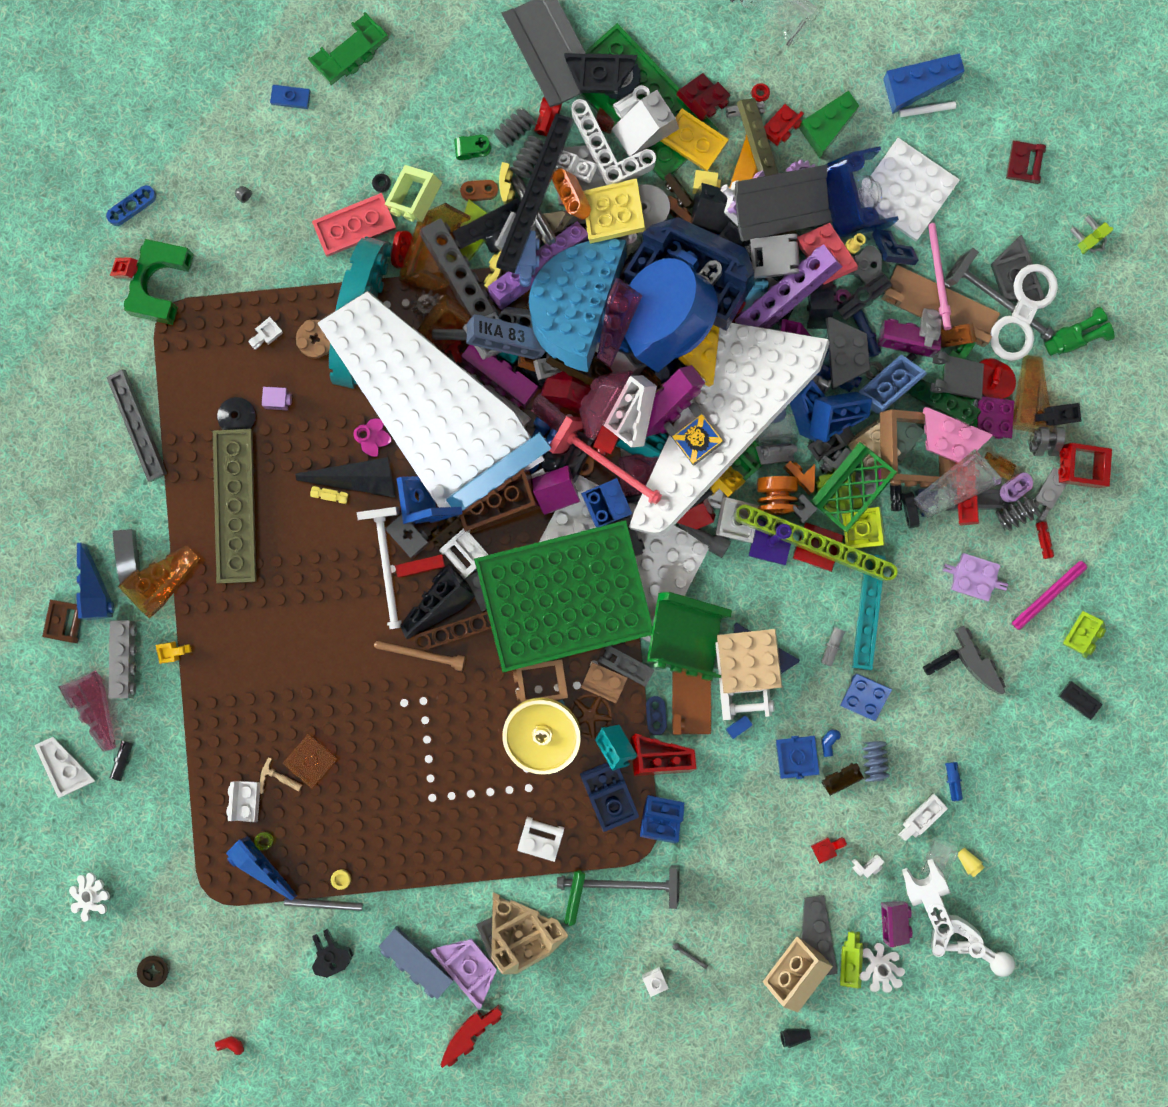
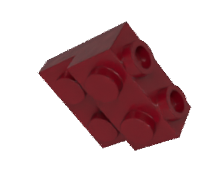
[676,73,731,121]

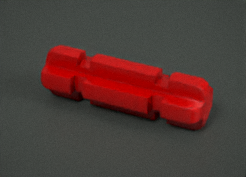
[1036,521,1054,559]

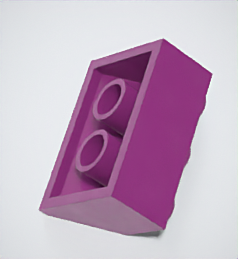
[878,319,941,358]

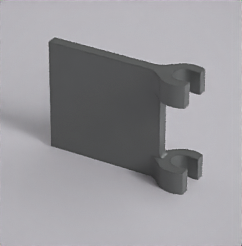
[931,351,984,400]

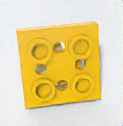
[711,466,746,497]

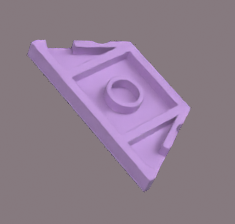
[430,939,497,1009]

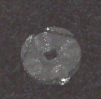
[846,175,882,214]

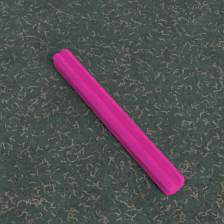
[1012,561,1088,630]

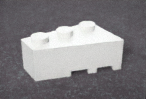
[604,375,657,447]

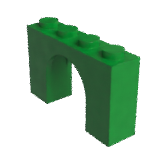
[124,239,194,325]

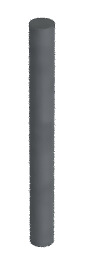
[284,898,363,911]

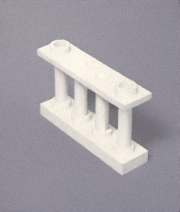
[716,642,775,720]

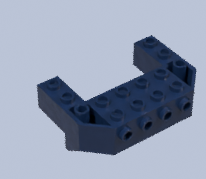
[624,217,754,331]

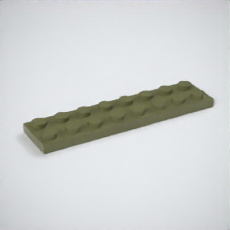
[213,429,257,584]

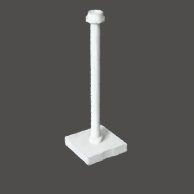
[357,507,402,629]

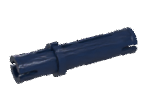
[853,309,882,358]

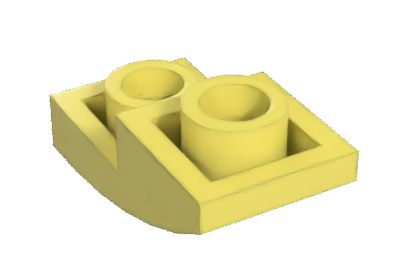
[499,162,515,204]
[484,251,503,292]

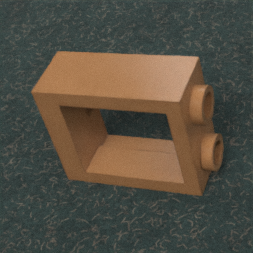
[513,659,568,703]

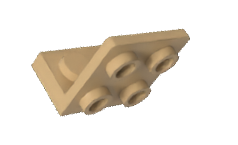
[847,419,901,471]

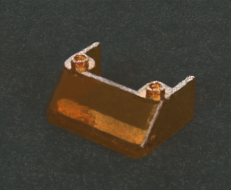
[399,203,471,291]

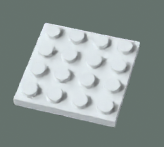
[854,138,960,241]

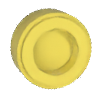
[331,869,351,890]

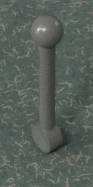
[672,943,708,969]

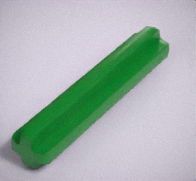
[564,870,586,926]

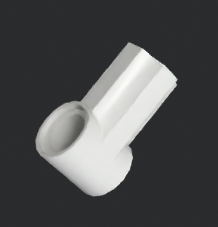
[613,86,650,119]

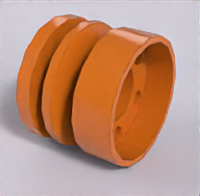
[757,476,798,515]

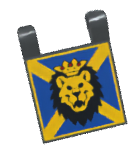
[663,402,725,466]

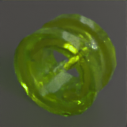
[254,832,274,850]

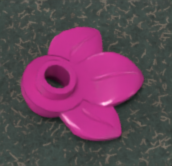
[354,418,392,457]

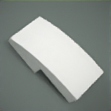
[556,150,598,183]

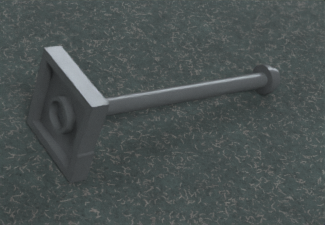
[944,248,1054,340]
[557,865,680,909]

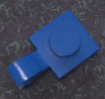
[667,241,700,271]

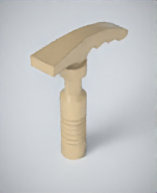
[260,757,302,794]

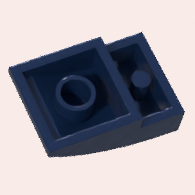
[580,762,639,832]

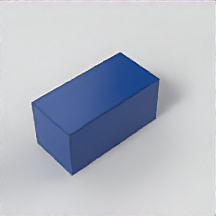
[726,715,752,739]

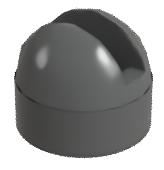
[235,186,252,203]

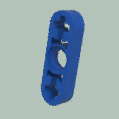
[106,185,156,226]

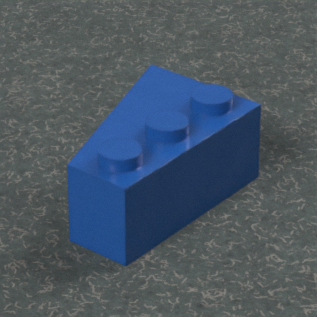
[790,380,826,442]

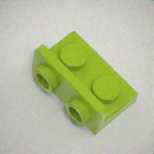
[1063,611,1106,658]

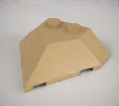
[491,892,568,974]

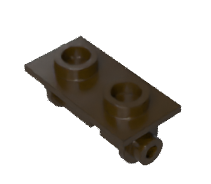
[429,515,463,549]
[822,763,864,796]

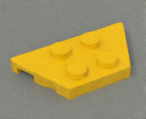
[679,325,719,387]

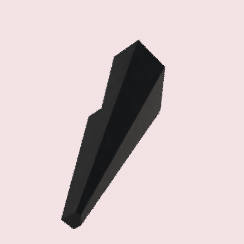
[295,457,396,497]

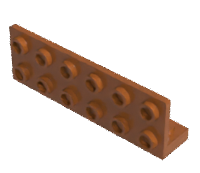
[672,671,711,735]

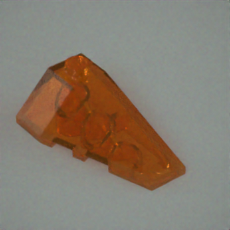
[417,294,471,351]
[1013,355,1050,433]
[118,545,200,619]

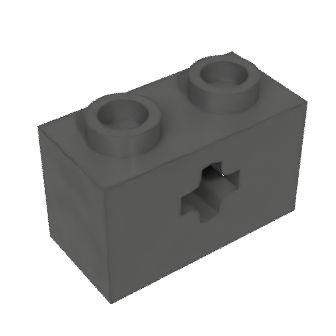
[385,514,429,559]

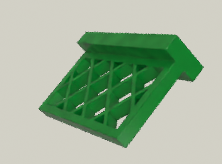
[810,442,898,533]

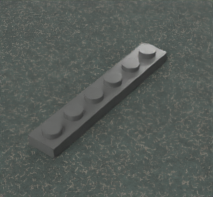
[106,370,167,482]

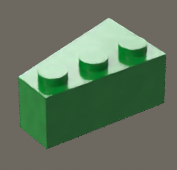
[799,90,859,158]

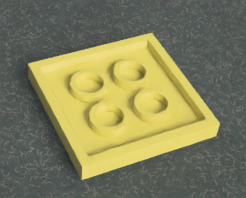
[583,178,646,244]

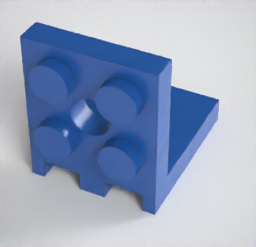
[397,476,462,524]

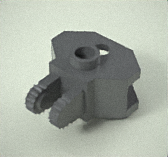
[847,245,882,285]

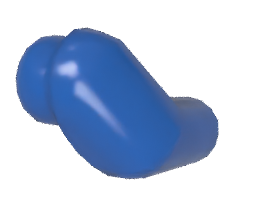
[821,730,841,757]

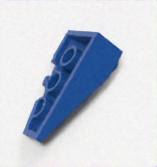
[76,543,115,620]
[226,836,298,900]

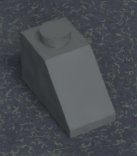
[807,427,855,461]

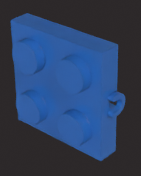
[776,735,820,779]

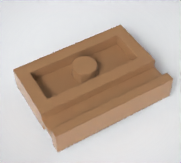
[581,662,627,703]

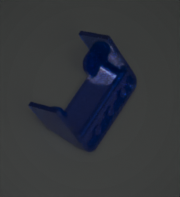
[825,146,899,237]

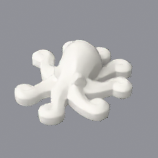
[69,872,110,922]
[860,943,905,993]

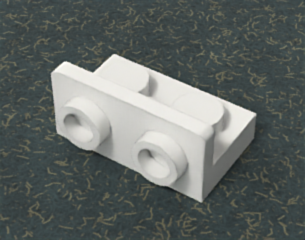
[226,781,261,822]

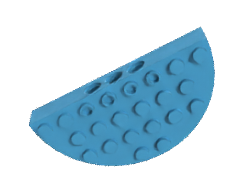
[529,239,627,372]

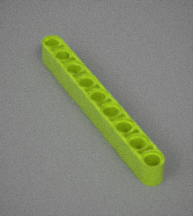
[734,504,898,581]

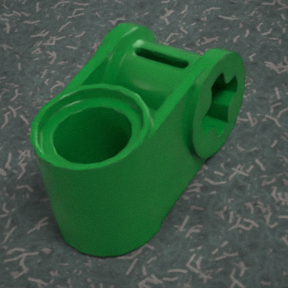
[454,134,491,160]

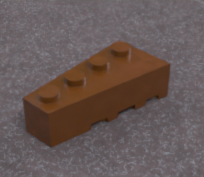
[460,468,540,534]

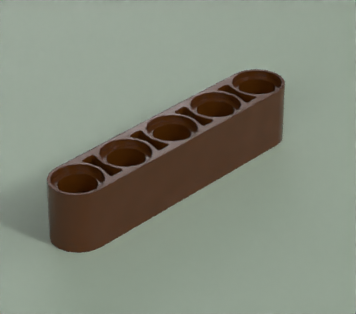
[413,612,492,651]

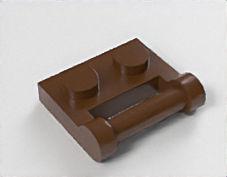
[42,599,81,644]

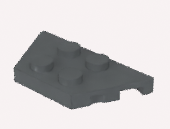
[991,235,1045,302]
[826,317,870,389]

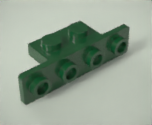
[909,379,981,426]

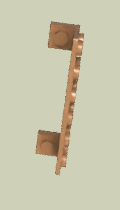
[881,265,1000,347]

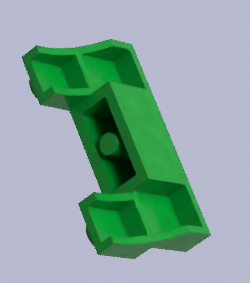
[308,12,389,86]

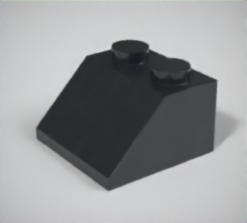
[691,183,732,234]

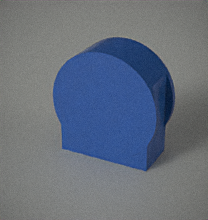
[610,258,718,373]

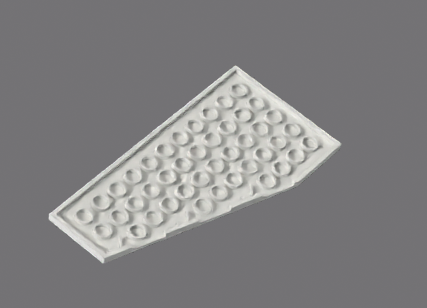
[318,291,545,508]

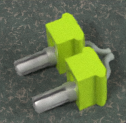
[1071,215,1113,254]

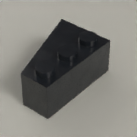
[807,281,837,329]

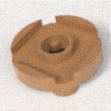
[296,320,330,359]

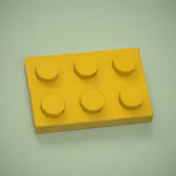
[660,109,729,171]

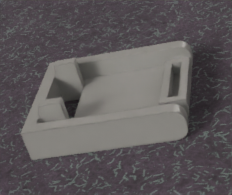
[750,234,799,279]

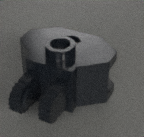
[312,929,354,978]

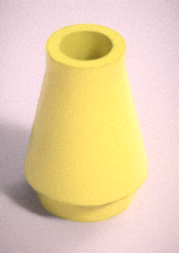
[956,847,985,877]

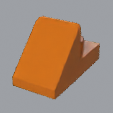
[783,460,815,495]

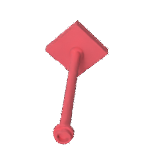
[549,416,662,505]

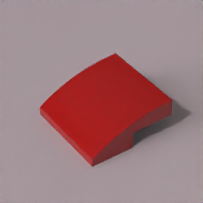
[793,522,844,572]

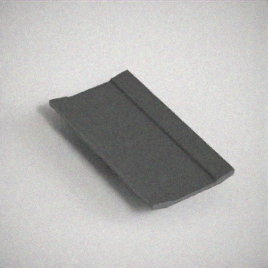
[501,0,586,107]
[735,165,832,241]

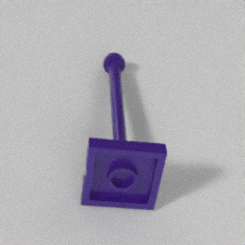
[748,519,794,565]

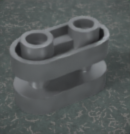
[1029,427,1065,456]

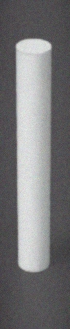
[899,101,956,118]

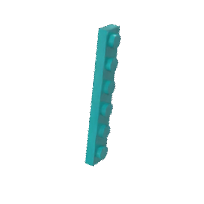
[852,553,886,670]

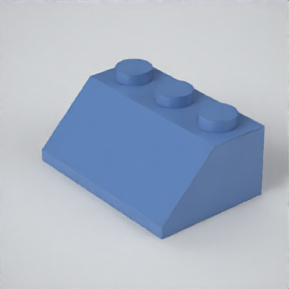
[858,354,927,414]

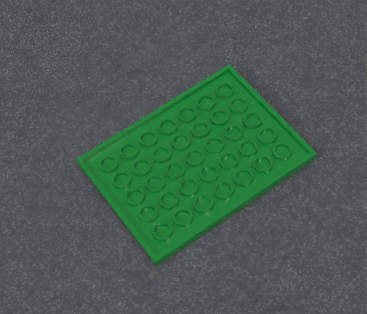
[474,520,653,672]

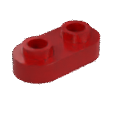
[391,231,413,269]

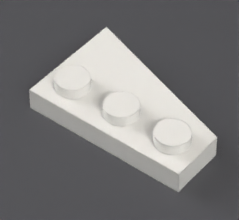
[34,737,95,798]

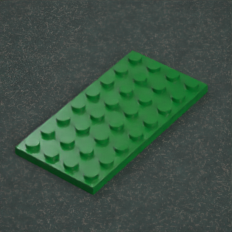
[581,23,719,182]

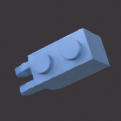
[515,231,539,287]

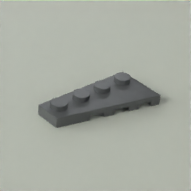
[801,895,838,976]

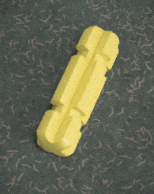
[310,486,348,504]

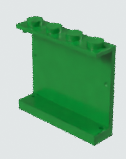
[647,592,732,681]

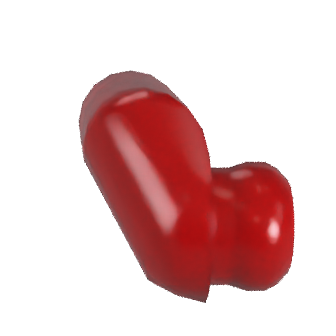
[215,1036,244,1055]

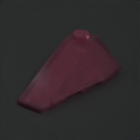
[597,278,642,366]
[58,670,116,752]

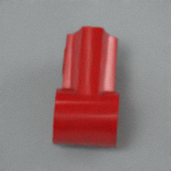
[534,97,562,137]

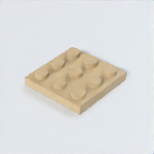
[717,629,783,694]

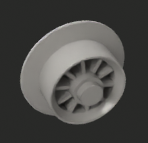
[639,184,670,234]

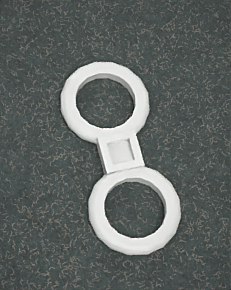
[990,264,1058,361]

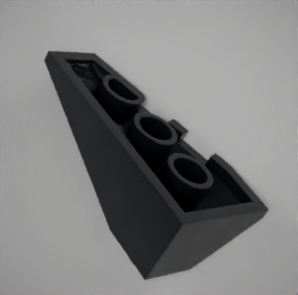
[401,564,475,639]

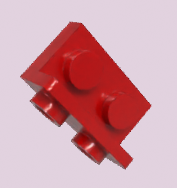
[764,104,804,147]

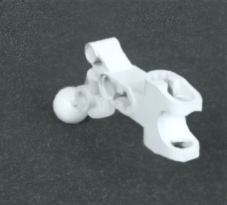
[902,859,1015,977]

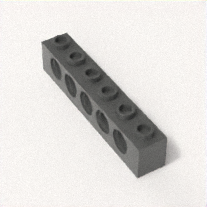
[419,218,498,320]

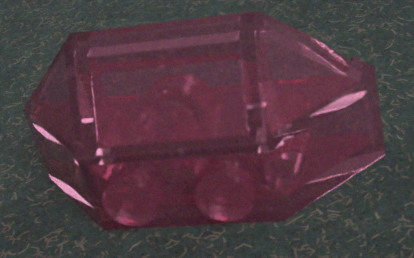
[579,370,633,440]

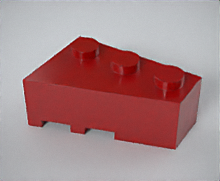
[630,734,697,776]

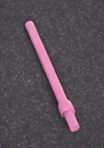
[928,223,952,330]

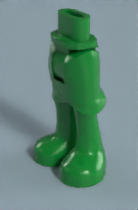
[1044,307,1115,356]

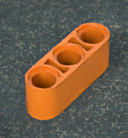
[552,168,591,220]

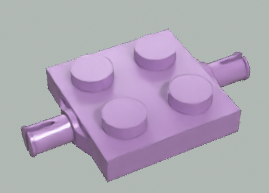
[943,553,1008,602]

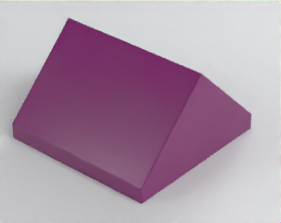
[532,465,581,515]

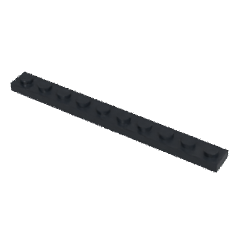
[496,114,574,273]

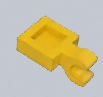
[155,641,192,664]

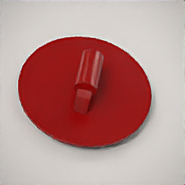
[979,358,1016,399]

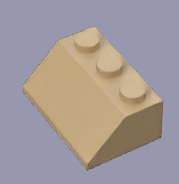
[763,936,833,1013]

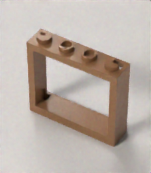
[880,410,955,488]

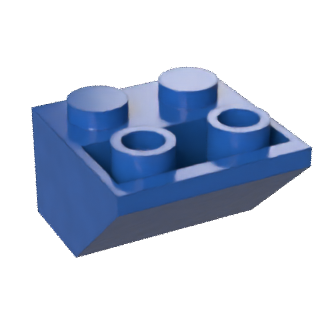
[581,478,632,528]

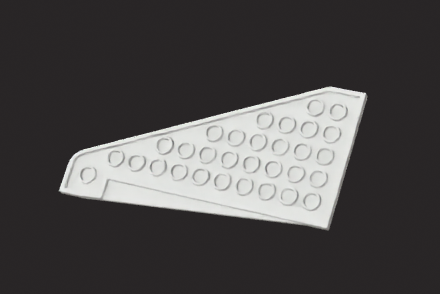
[629,323,829,535]

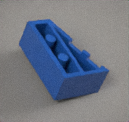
[809,392,872,443]

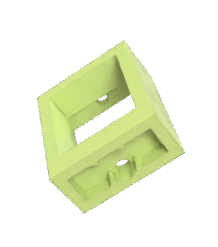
[384,165,442,222]

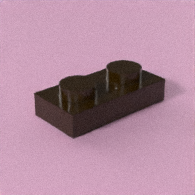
[664,173,694,209]

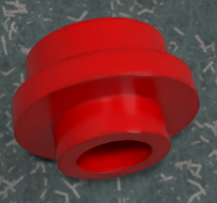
[751,83,770,102]

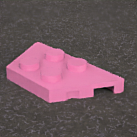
[923,407,992,464]

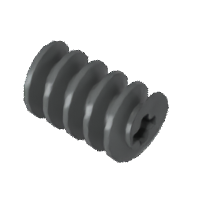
[494,108,536,148]
[510,136,544,179]
[996,496,1041,531]

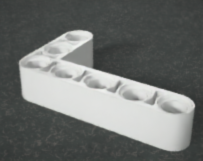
[571,99,656,185]

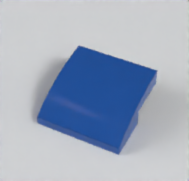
[640,795,685,844]

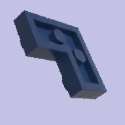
[872,229,919,265]

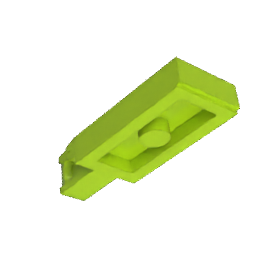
[840,931,863,989]

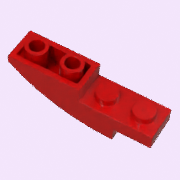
[440,1005,503,1068]

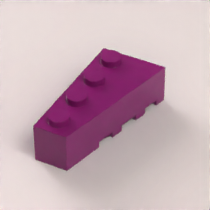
[461,345,538,408]
[646,365,705,437]

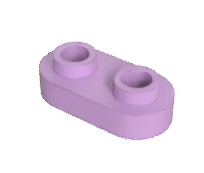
[1000,473,1033,502]

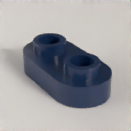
[646,696,667,735]

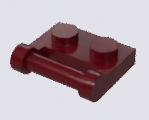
[1006,140,1046,184]

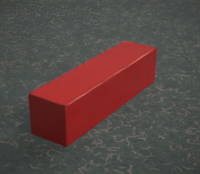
[395,555,445,578]

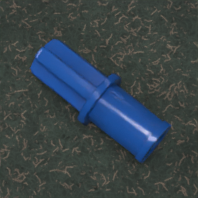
[945,762,963,801]

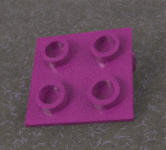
[977,397,1014,439]

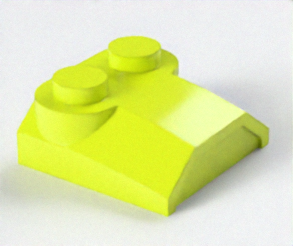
[841,507,885,549]

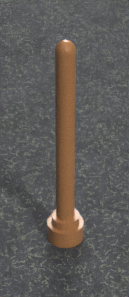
[374,641,466,671]

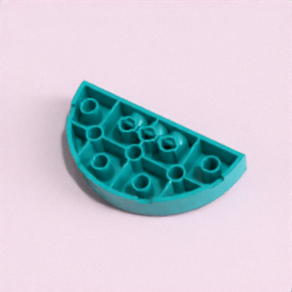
[329,236,393,389]

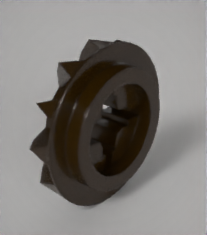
[137,955,169,988]

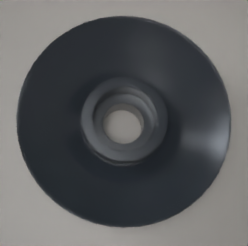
[217,397,256,430]

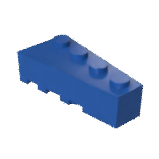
[883,53,965,114]

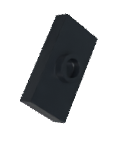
[1058,681,1103,720]

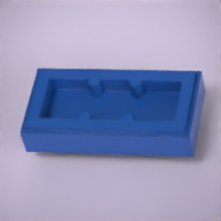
[270,85,311,109]

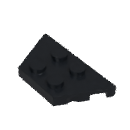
[564,53,638,94]

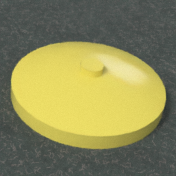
[503,698,581,774]

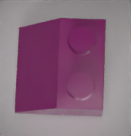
[881,901,913,947]

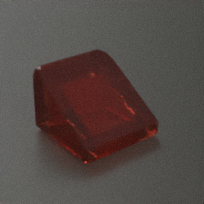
[596,108,615,133]

